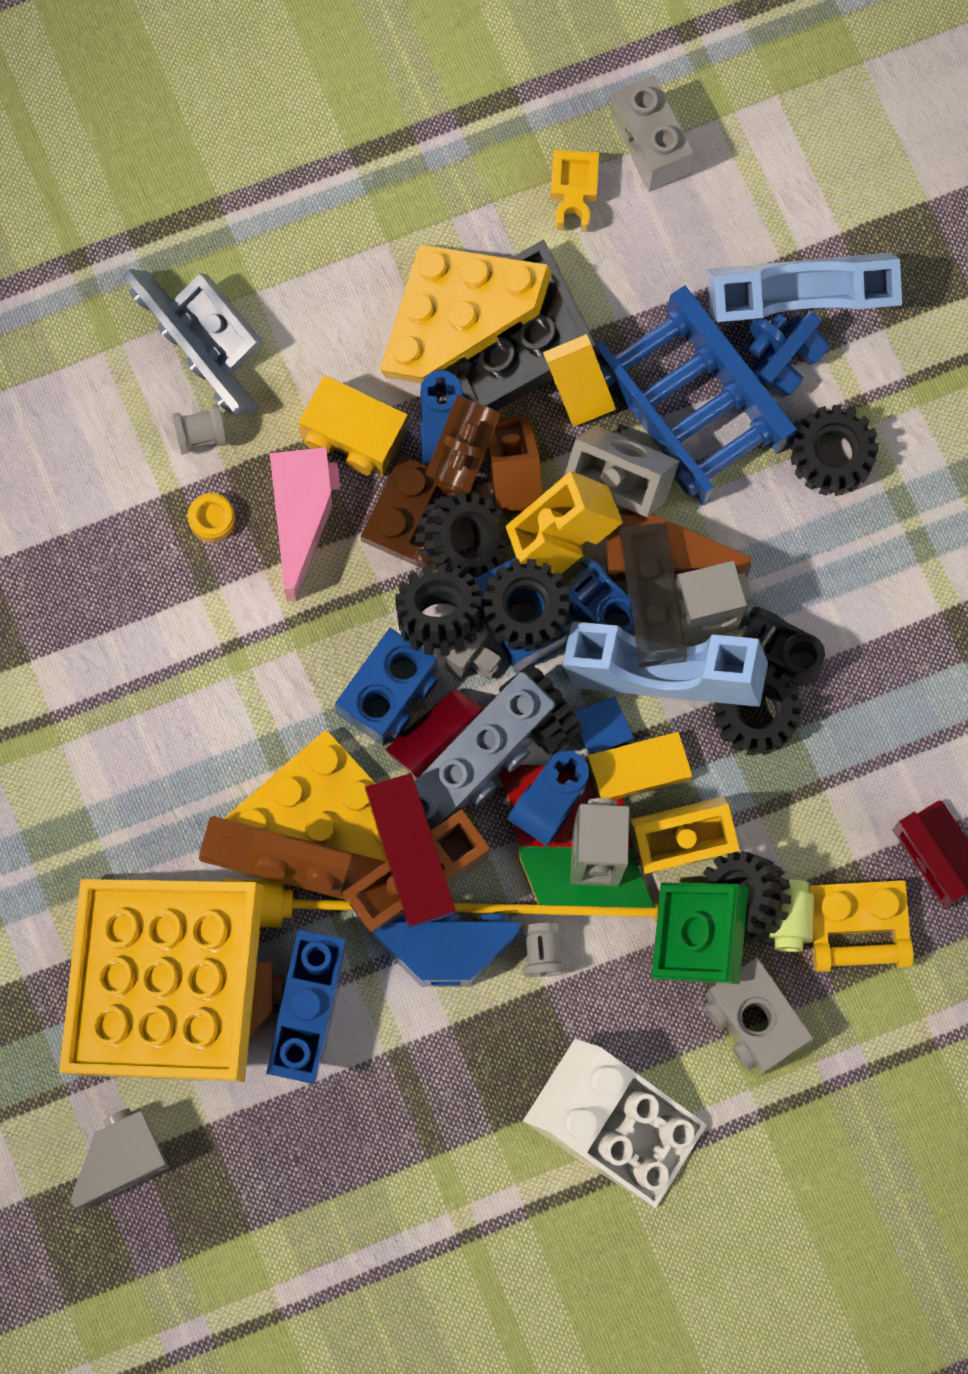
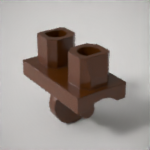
[425,395,501,492]

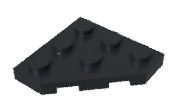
[456,239,601,411]

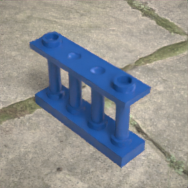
[596,285,797,505]

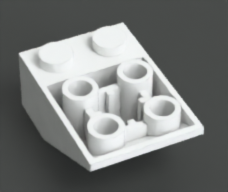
[523,1039,707,1208]

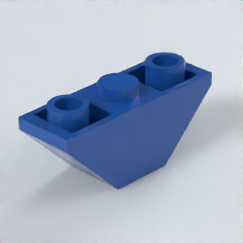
[373,914,519,987]
[266,929,346,1084]

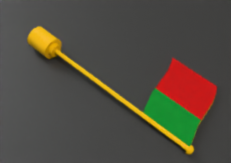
[225,765,658,928]

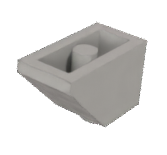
[70,1108,169,1212]

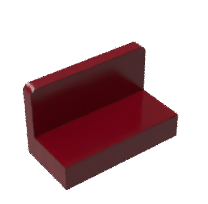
[386,689,484,781]
[892,800,968,910]

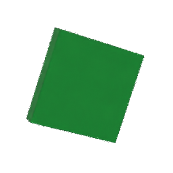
[651,882,749,984]

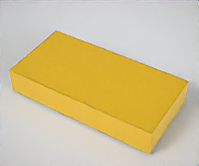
[543,334,616,427]
[586,732,692,800]

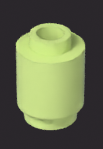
[765,879,814,952]

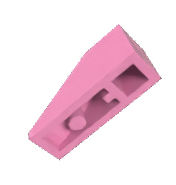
[270,447,340,602]

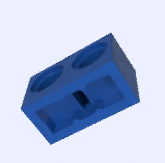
[335,627,439,746]

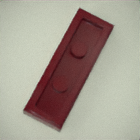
[365,773,456,929]

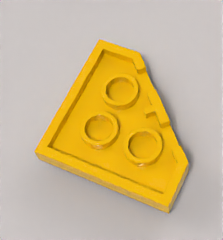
[380,244,552,384]
[223,729,387,862]

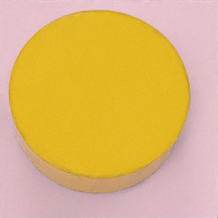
[188,493,236,543]

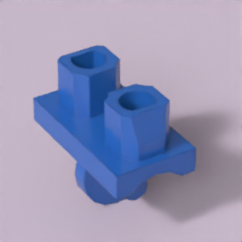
[749,311,830,397]

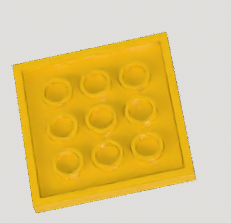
[59,879,264,1083]

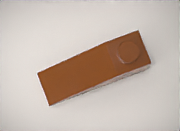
[604,509,751,583]
[342,810,490,934]

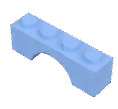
[707,253,902,322]
[563,622,768,707]

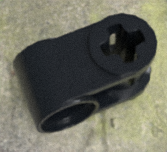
[742,607,825,686]

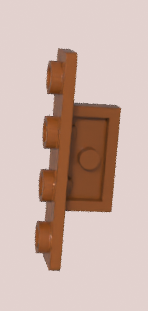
[199,816,386,900]

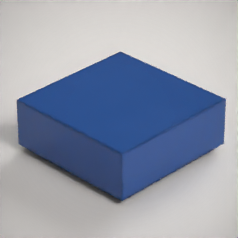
[574,696,634,756]

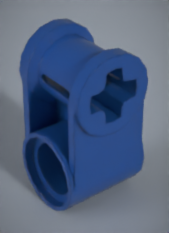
[420,370,463,464]
[564,557,639,636]
[507,751,589,847]

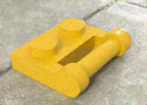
[809,881,913,972]

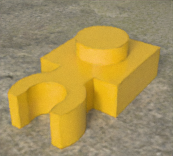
[550,150,599,232]

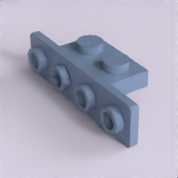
[123,269,264,415]
[415,672,556,831]

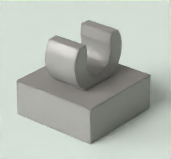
[446,627,501,680]

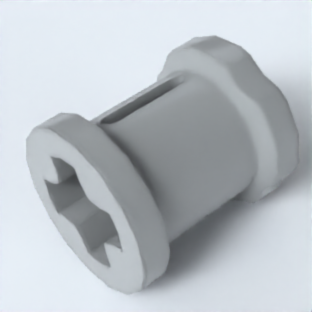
[173,404,227,455]
[520,922,567,977]

